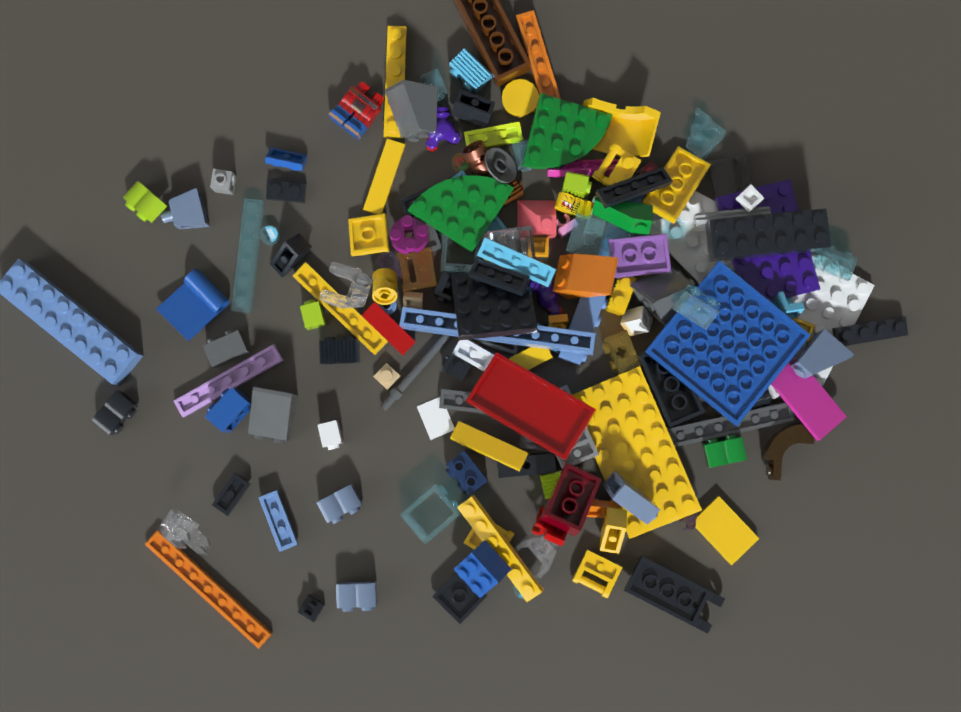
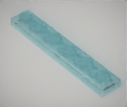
[231,198,264,313]

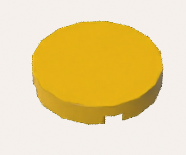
[501,79,539,118]

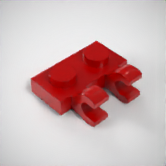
[531,506,567,546]

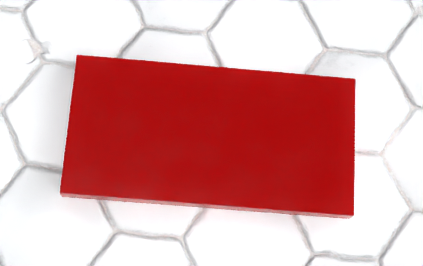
[466,352,596,461]

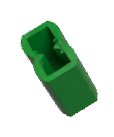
[702,434,747,468]

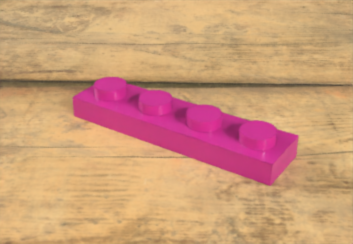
[547,159,620,178]

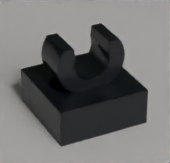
[298,595,325,622]

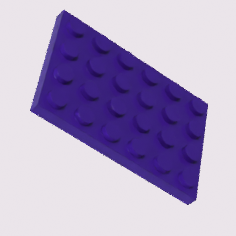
[715,179,820,302]

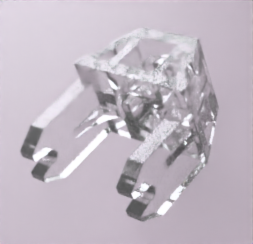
[319,262,373,308]
[158,509,211,554]
[513,534,560,580]

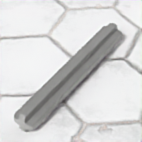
[694,206,771,225]

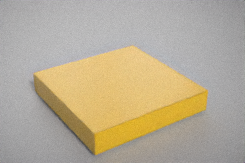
[348,213,389,257]

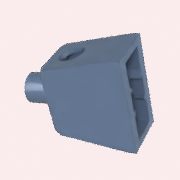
[161,188,210,229]

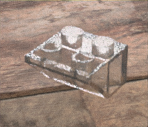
[487,226,536,267]

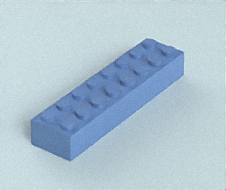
[0,259,143,385]

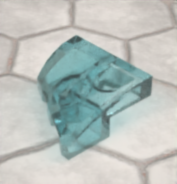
[686,108,727,160]

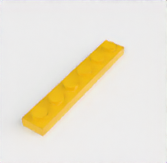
[384,26,407,139]
[293,262,388,355]
[457,495,544,602]

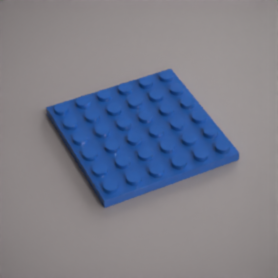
[644,260,810,426]

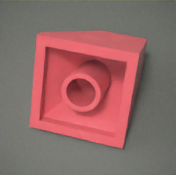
[517,200,556,238]

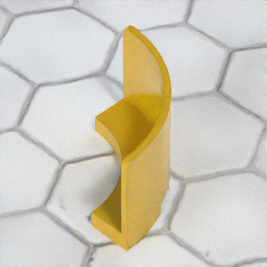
[583,98,661,157]

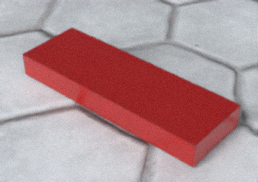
[361,302,416,355]

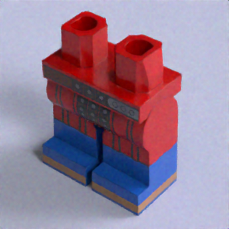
[328,81,384,141]

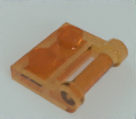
[396,247,437,292]

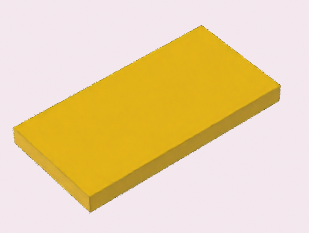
[642,146,711,224]

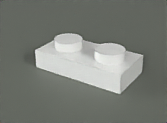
[452,340,494,371]

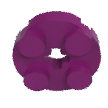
[390,215,428,254]

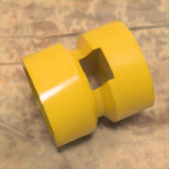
[372,268,397,305]

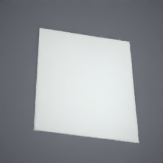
[417,397,455,440]

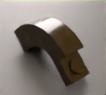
[762,424,814,481]

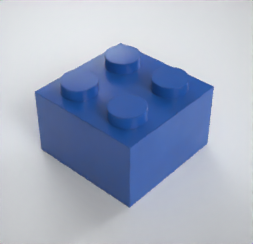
[205,387,252,433]
[454,540,512,598]

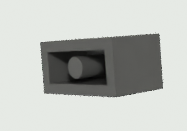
[203,329,251,368]

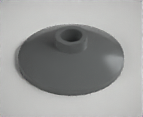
[485,148,517,183]

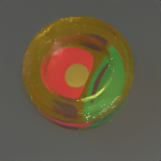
[451,153,470,172]

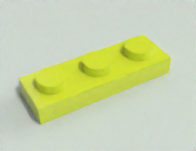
[464,122,523,148]

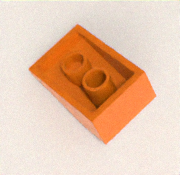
[553,254,618,299]

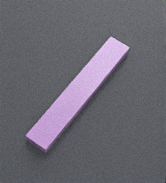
[173,344,284,417]

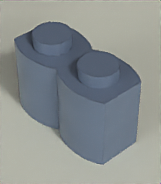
[316,484,363,524]
[336,581,377,612]

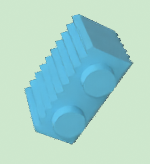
[449,48,492,94]

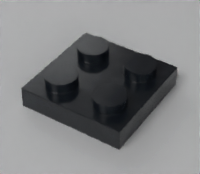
[432,572,487,624]

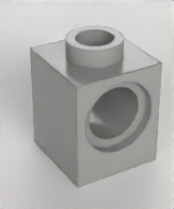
[210,169,237,195]

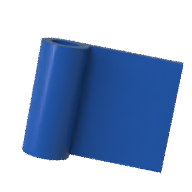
[156,268,230,342]

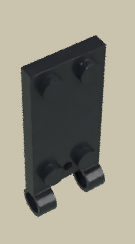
[624,555,725,634]

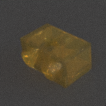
[602,330,641,375]

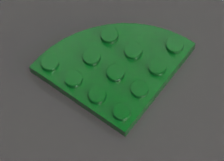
[522,93,612,169]
[408,176,514,253]

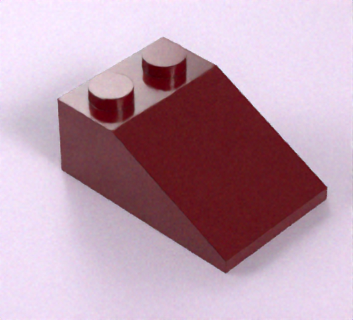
[539,462,602,537]

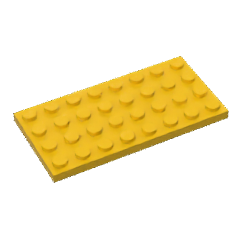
[572,366,702,539]

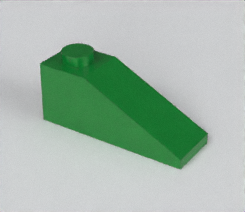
[592,197,653,235]

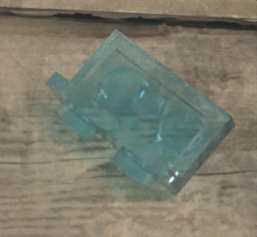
[814,245,858,281]
[673,284,721,330]

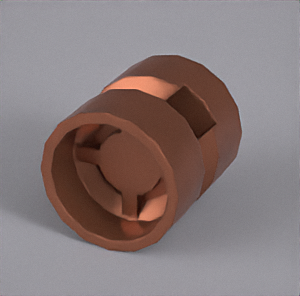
[461,140,489,176]

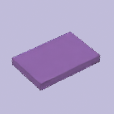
[608,233,671,278]

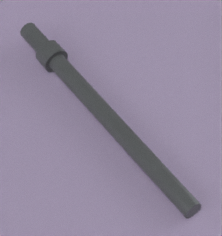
[381,335,451,411]

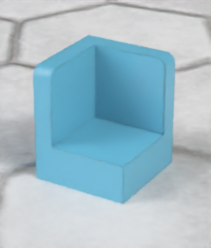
[773,291,805,319]

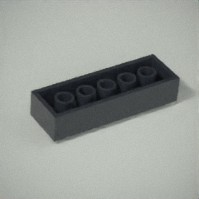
[705,208,831,262]

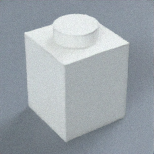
[318,420,344,450]

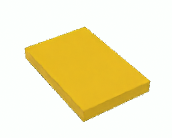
[690,496,759,565]

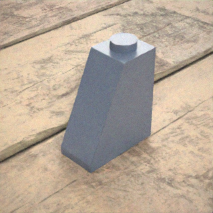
[790,329,854,379]
[603,470,660,525]

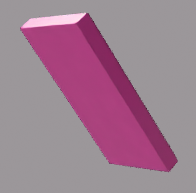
[771,356,847,441]

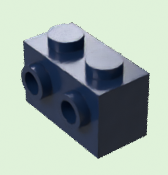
[445,451,488,495]

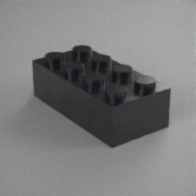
[635,353,705,428]

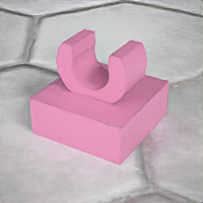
[556,214,579,239]

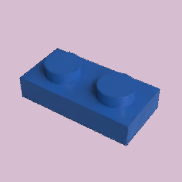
[265,147,307,171]

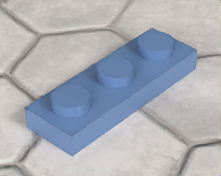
[258,490,298,552]

